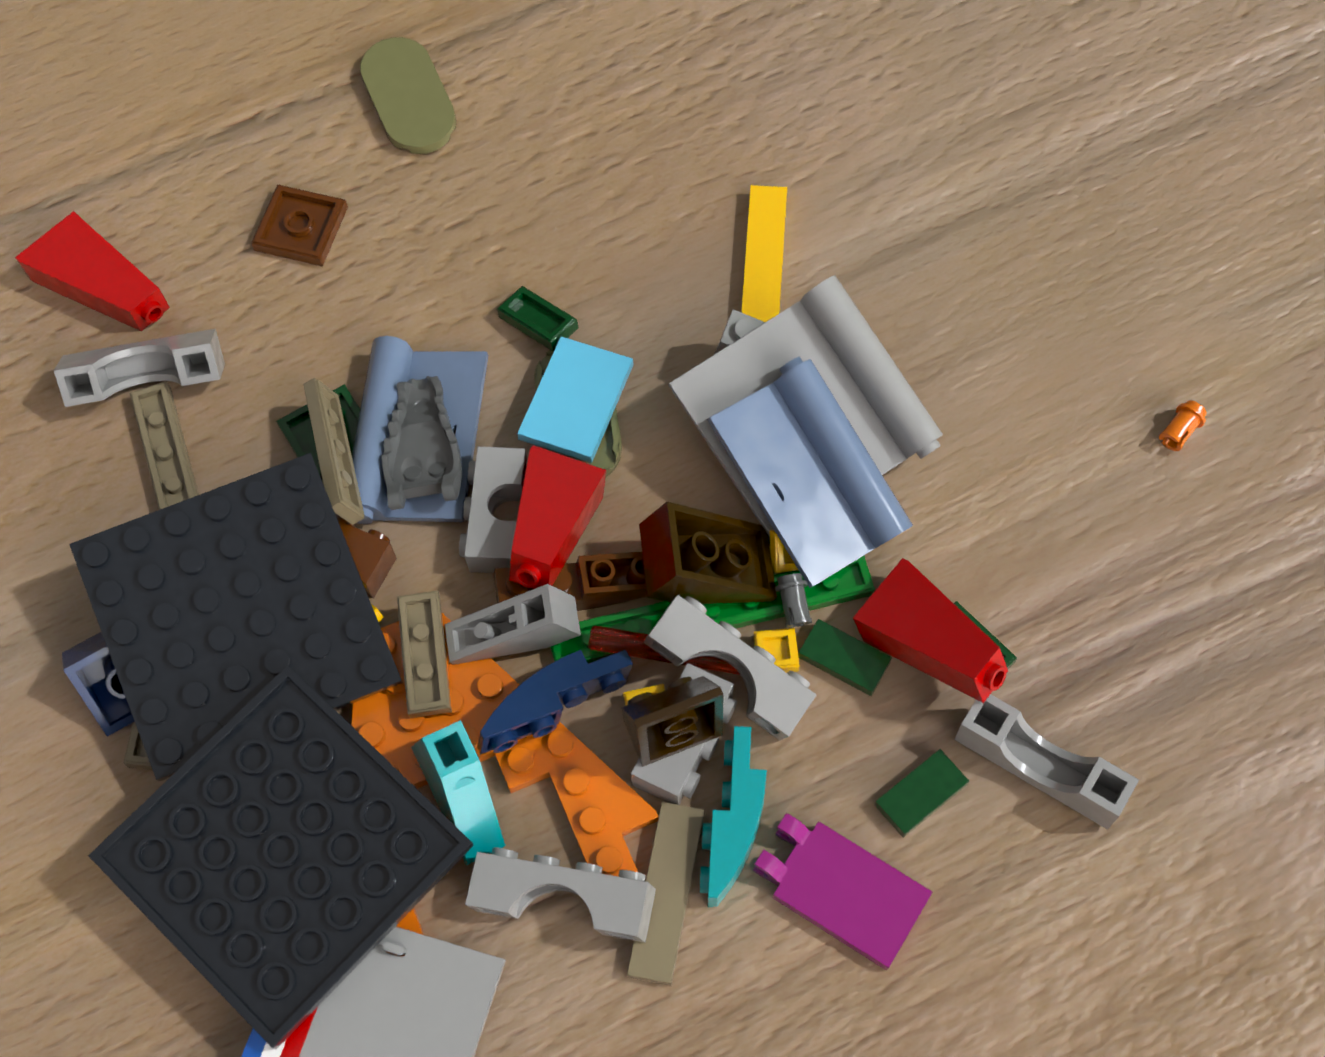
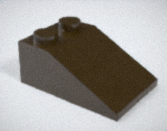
[639,502,777,604]
[622,676,724,767]

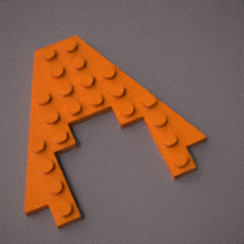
[351,613,659,957]

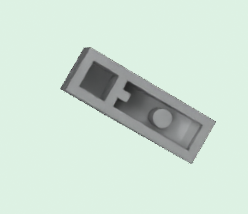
[445,584,581,664]

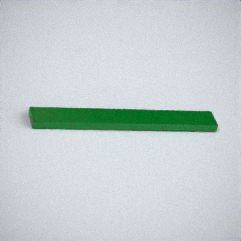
[551,556,875,664]

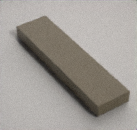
[303,378,364,525]
[130,381,199,510]
[627,802,704,986]

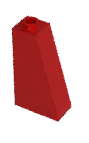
[15,211,170,331]
[509,445,606,589]
[853,558,1008,703]

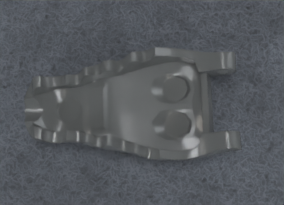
[381,376,462,510]

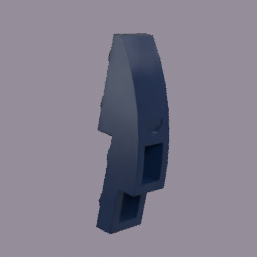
[477,650,633,755]

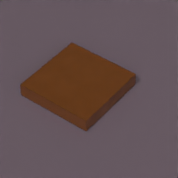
[251,184,348,267]

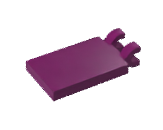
[753,812,933,971]

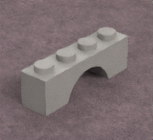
[54,328,225,407]
[644,595,817,740]
[954,694,1139,830]
[465,847,656,943]

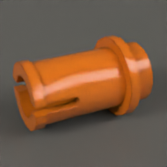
[1159,400,1207,451]

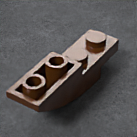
[493,551,647,611]

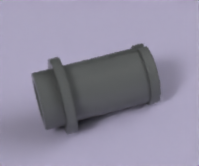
[775,573,812,628]

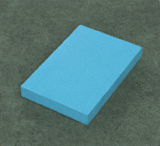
[517,337,633,463]

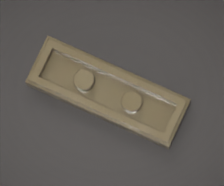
[397,590,452,719]

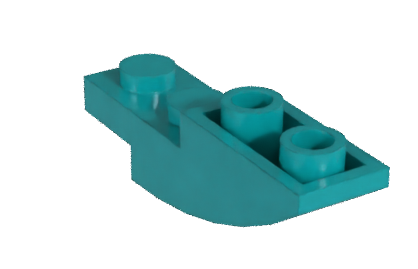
[700,726,767,907]

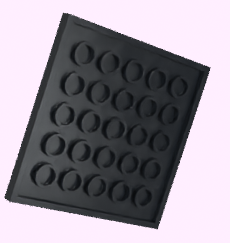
[69,453,403,781]
[88,665,474,1049]

